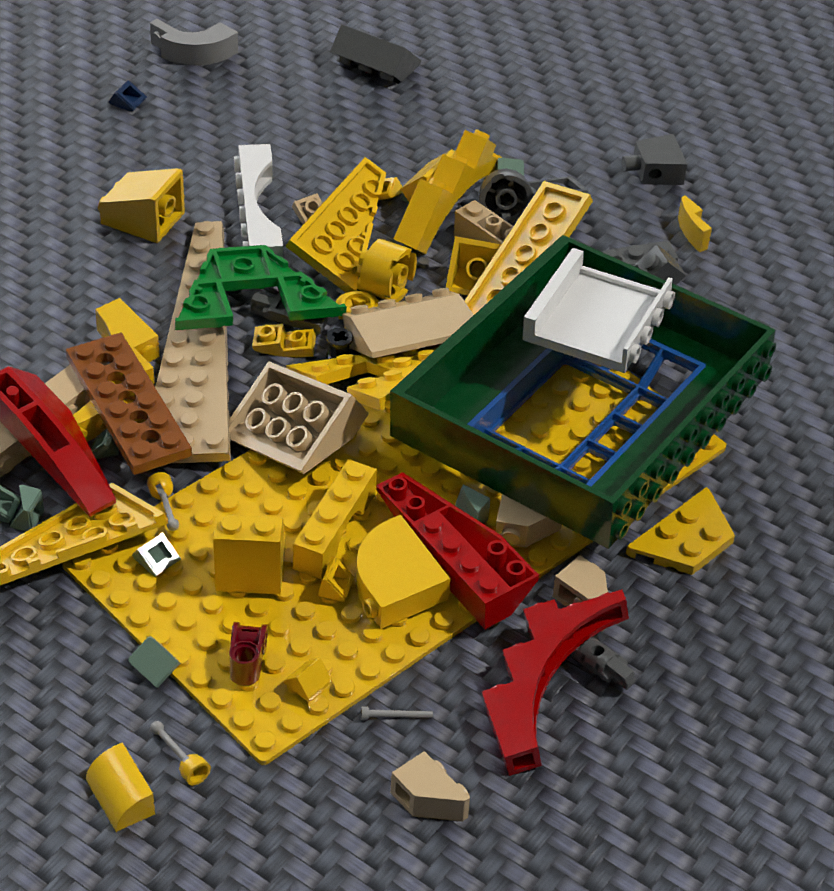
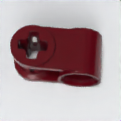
[229,622,268,686]

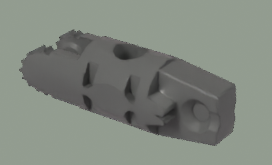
[569,637,635,690]

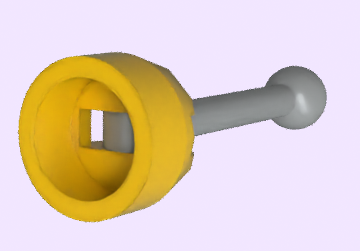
[147,472,179,531]
[150,721,211,786]

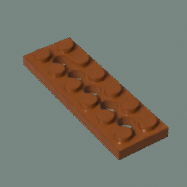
[66,332,192,475]

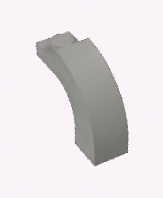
[150,19,238,65]

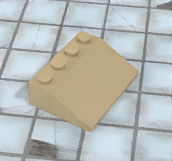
[342,288,473,358]
[229,361,369,474]

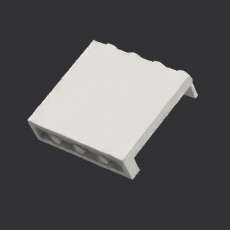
[523,248,675,373]

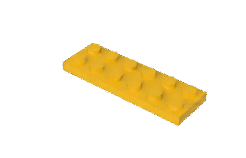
[465,181,593,315]

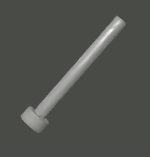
[361,706,433,720]

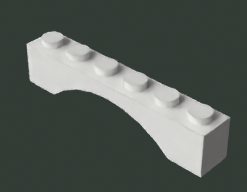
[234,144,283,258]

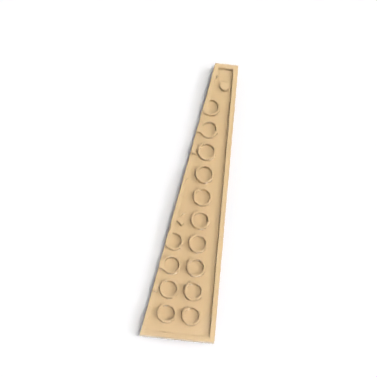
[145,221,231,464]

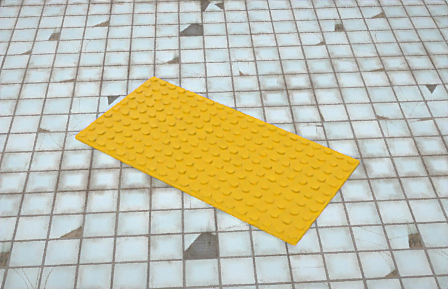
[62,343,727,765]

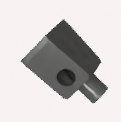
[622,134,687,185]

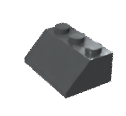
[330,24,422,83]

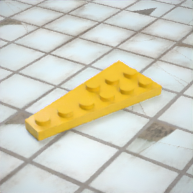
[0,483,168,585]

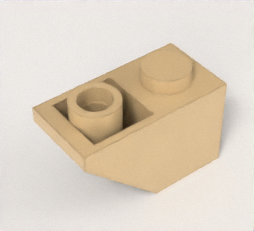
[390,751,470,822]

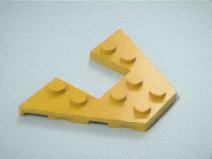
[286,348,435,411]

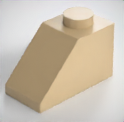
[495,494,562,548]
[552,555,608,632]

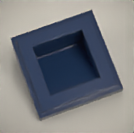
[108,80,147,112]

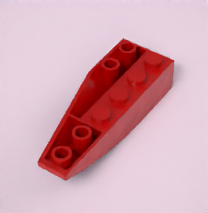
[0,366,116,517]
[376,472,539,629]

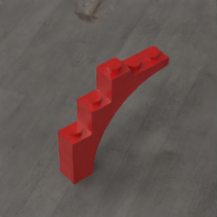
[481,589,629,776]

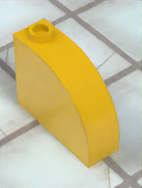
[356,515,450,629]

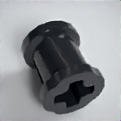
[326,328,353,359]

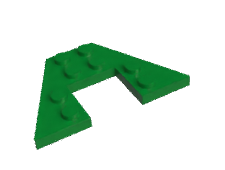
[175,245,347,331]

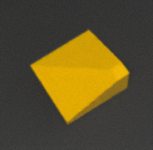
[378,177,402,200]

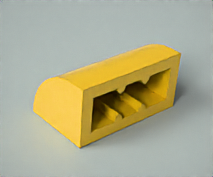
[86,742,155,832]

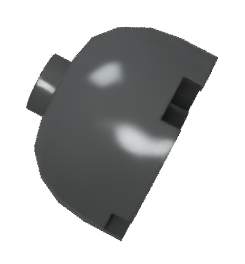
[478,168,533,223]

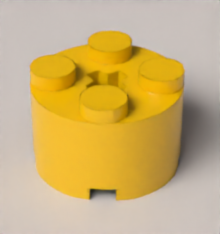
[357,239,417,303]

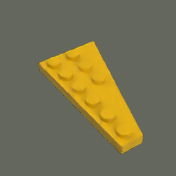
[285,157,386,293]

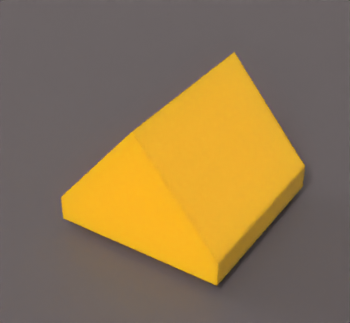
[317,556,355,602]
[284,658,332,702]

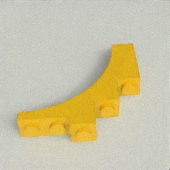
[394,129,502,254]
[73,298,160,442]

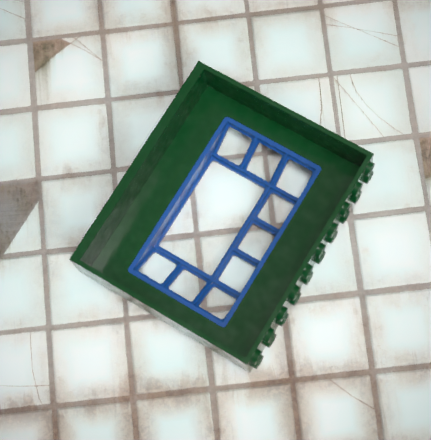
[390,235,776,549]

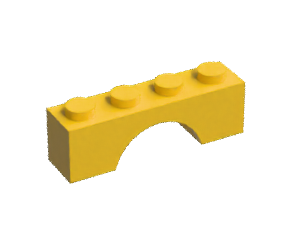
[293,459,377,580]

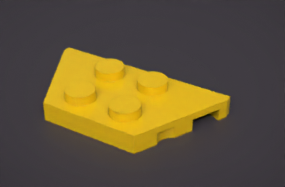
[626,487,735,575]

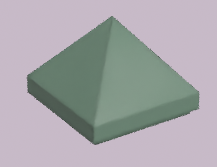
[91,429,119,460]

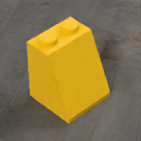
[98,168,185,244]
[213,514,285,594]

